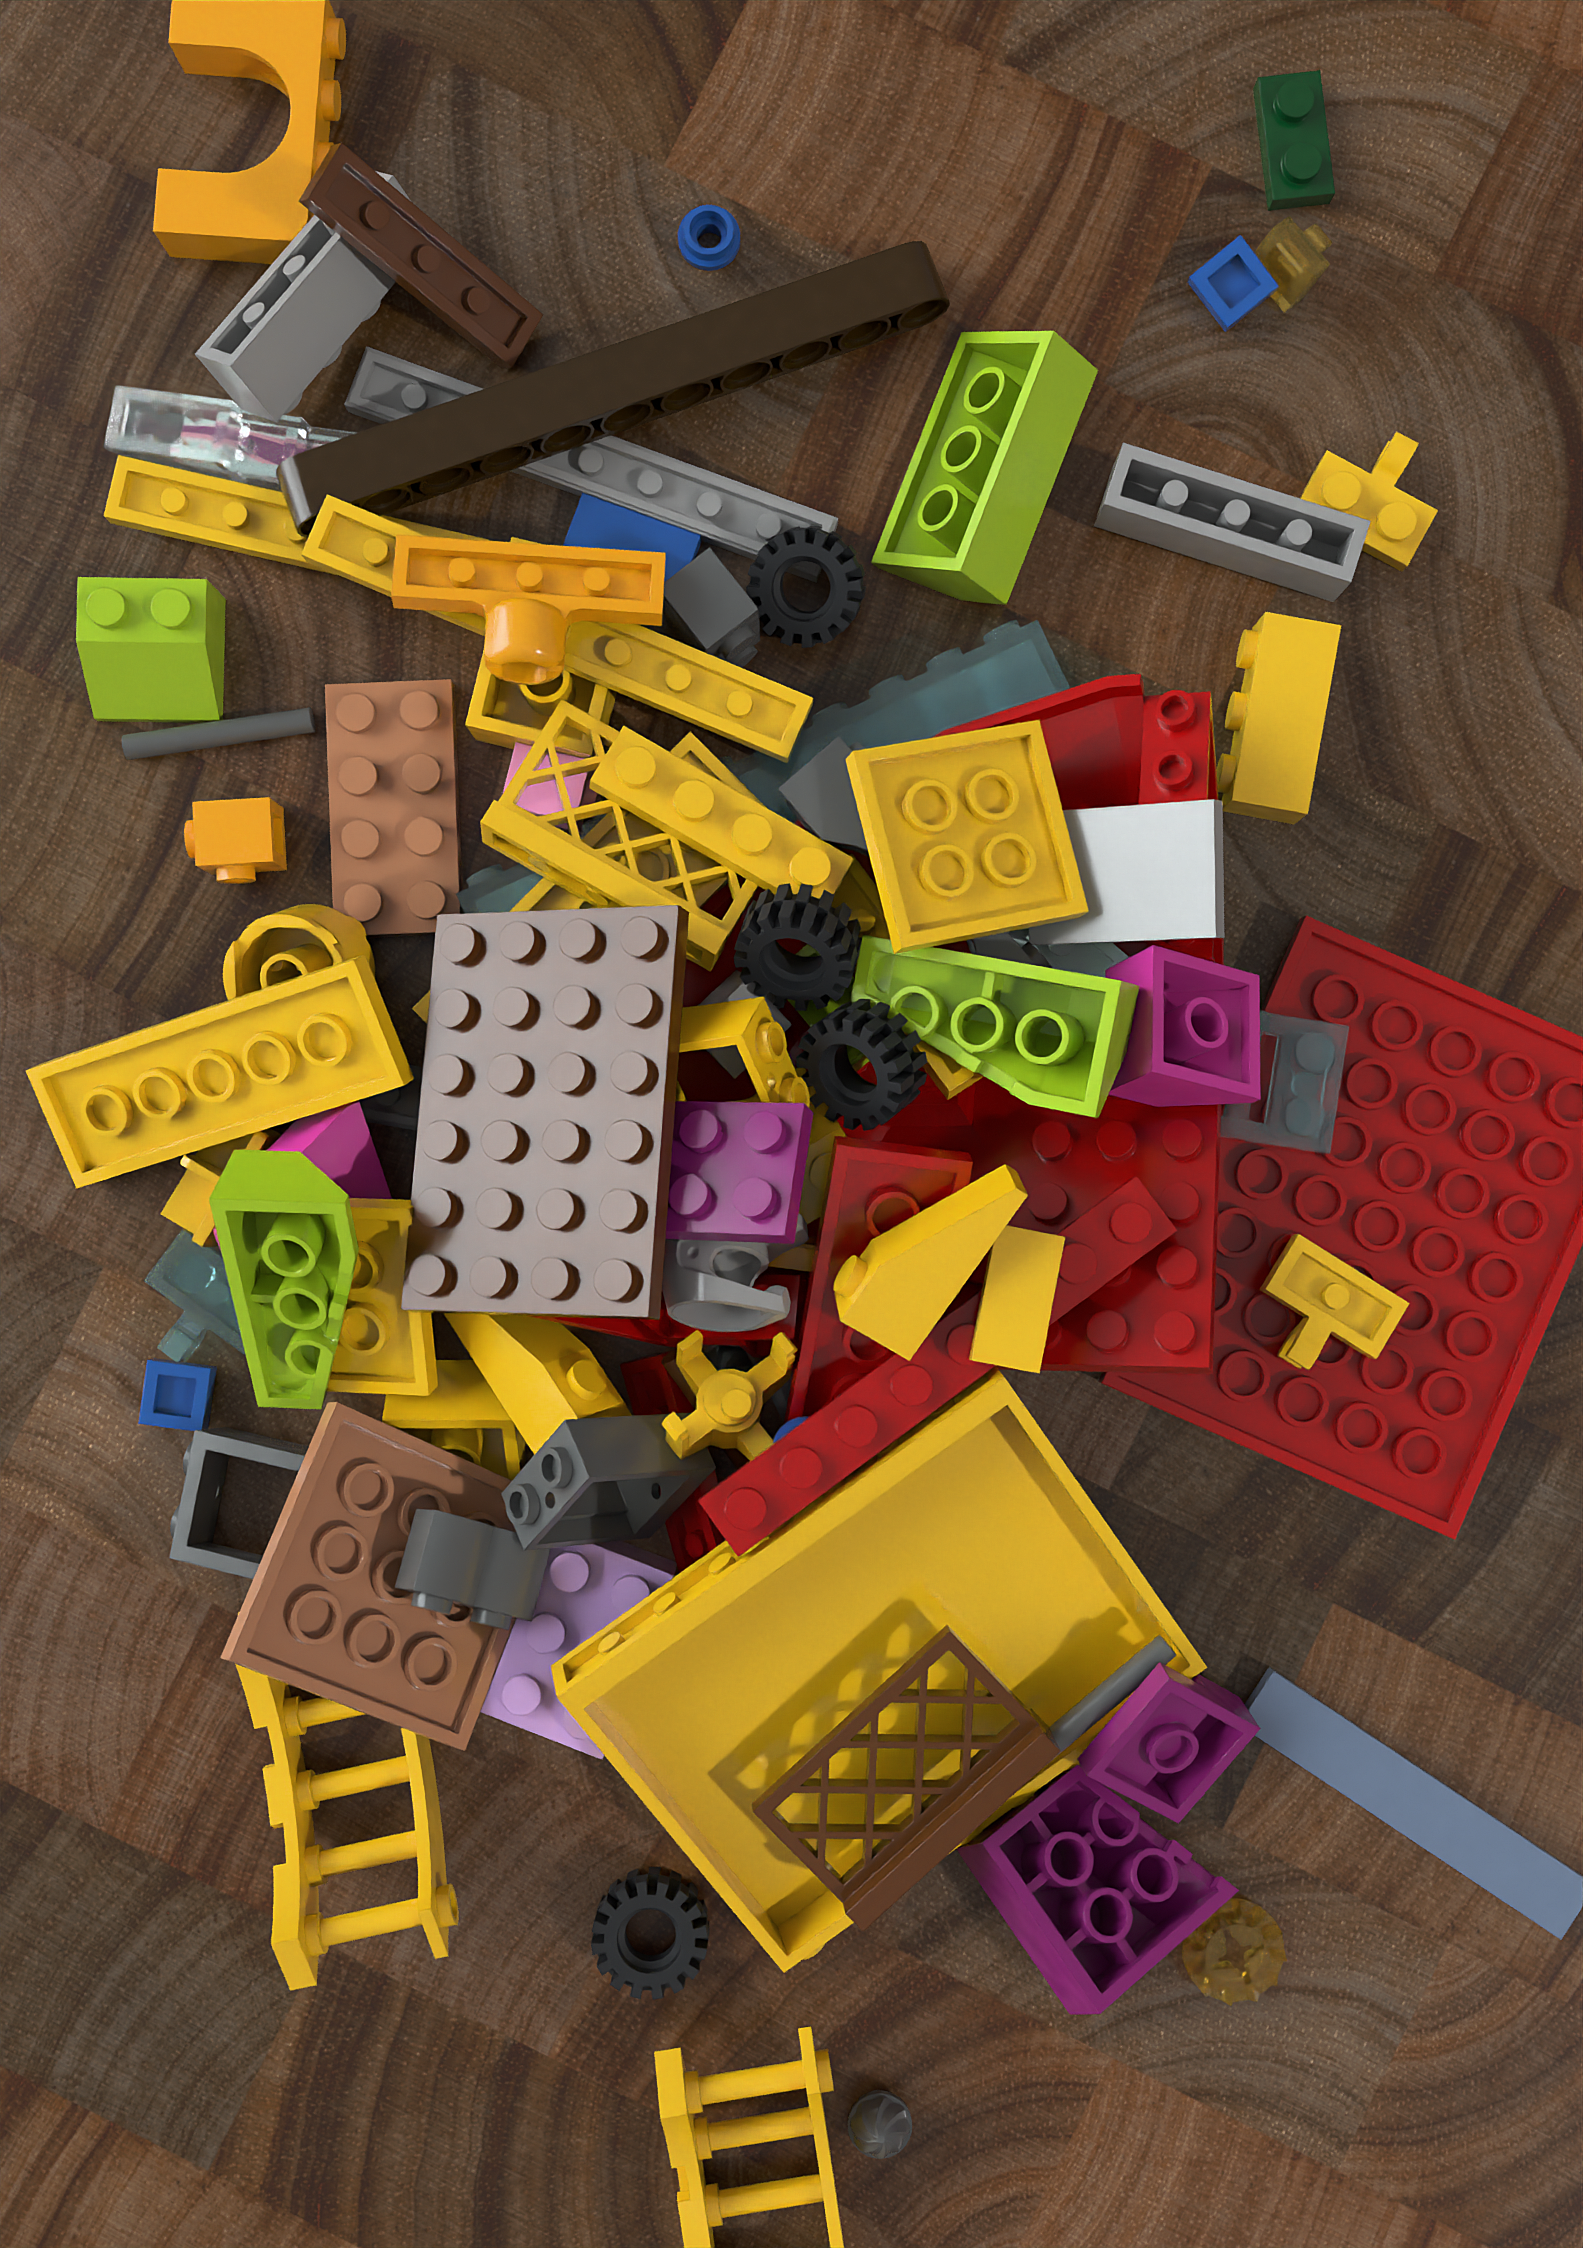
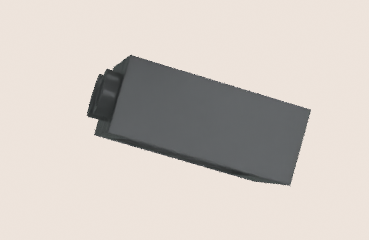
[501,1412,716,1551]
[169,1427,309,1579]

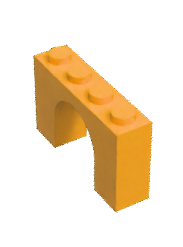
[153,0,346,264]

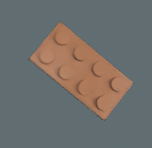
[325,679,463,938]

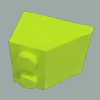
[76,577,226,723]

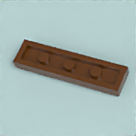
[299,143,543,369]

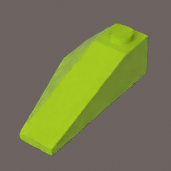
[851,935,1140,1118]
[209,1150,359,1410]

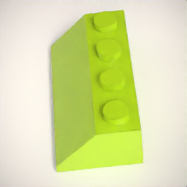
[871,331,1098,605]

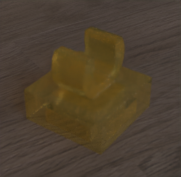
[1254,216,1333,313]

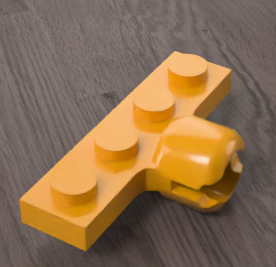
[391,534,666,685]

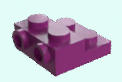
[1077,1662,1261,1824]

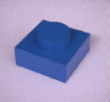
[1187,235,1279,332]
[138,1358,217,1431]

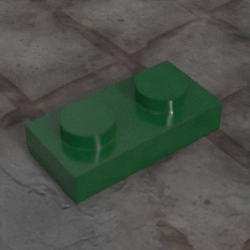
[1253,70,1335,211]

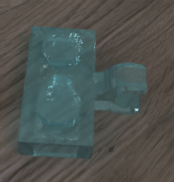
[144,1229,246,1363]

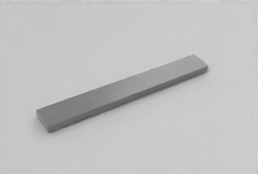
[344,346,838,583]

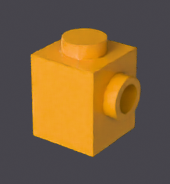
[184,797,287,884]

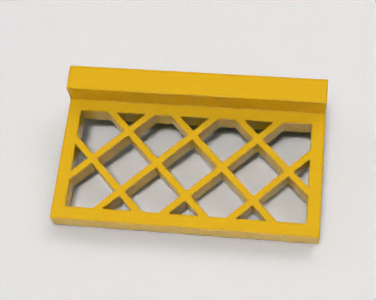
[480,699,759,971]

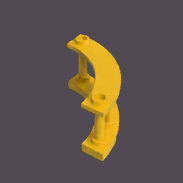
[235,1612,459,1991]
[654,2026,844,2248]

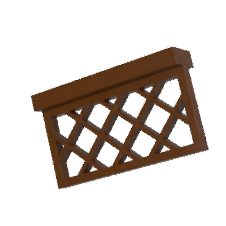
[752,1625,1061,1932]

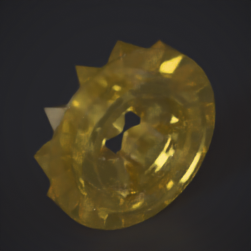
[1182,1898,1287,2006]

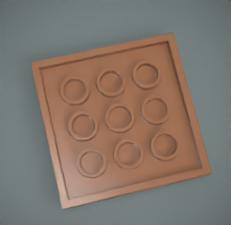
[220,1402,516,1751]

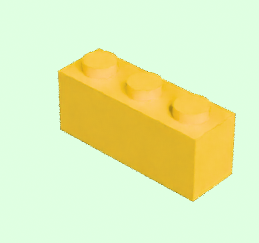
[1217,612,1341,824]

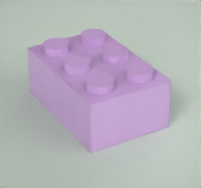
[480,1541,677,1759]

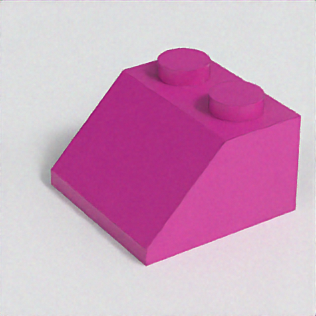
[1105,945,1261,1107]

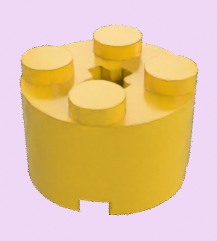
[223,904,375,1000]

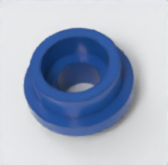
[678,205,741,271]

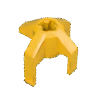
[662,1330,798,1460]

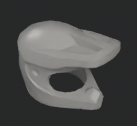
[662,1214,809,1332]

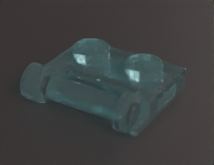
[1220,1010,1349,1154]

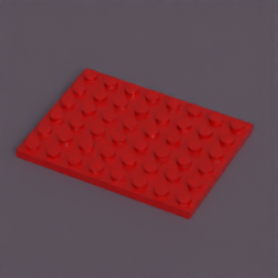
[1098,915,1583,1540]

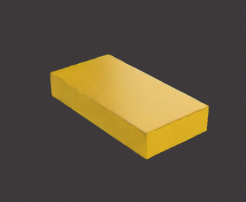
[969,1225,1065,1374]

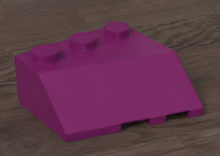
[956,1764,1239,2015]

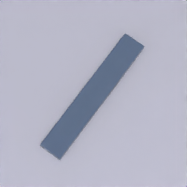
[1244,1667,1583,1940]

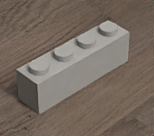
[195,171,411,423]
[1094,443,1371,602]

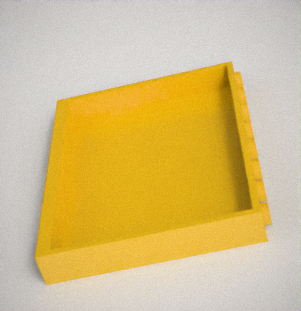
[551,1366,1207,1973]

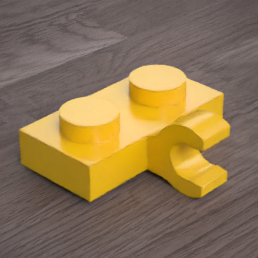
[1300,431,1438,572]
[1259,1234,1410,1370]

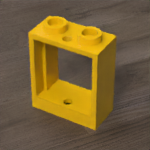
[676,996,810,1107]

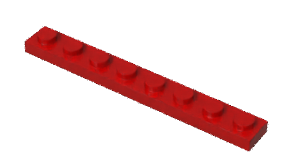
[698,1176,1177,1557]

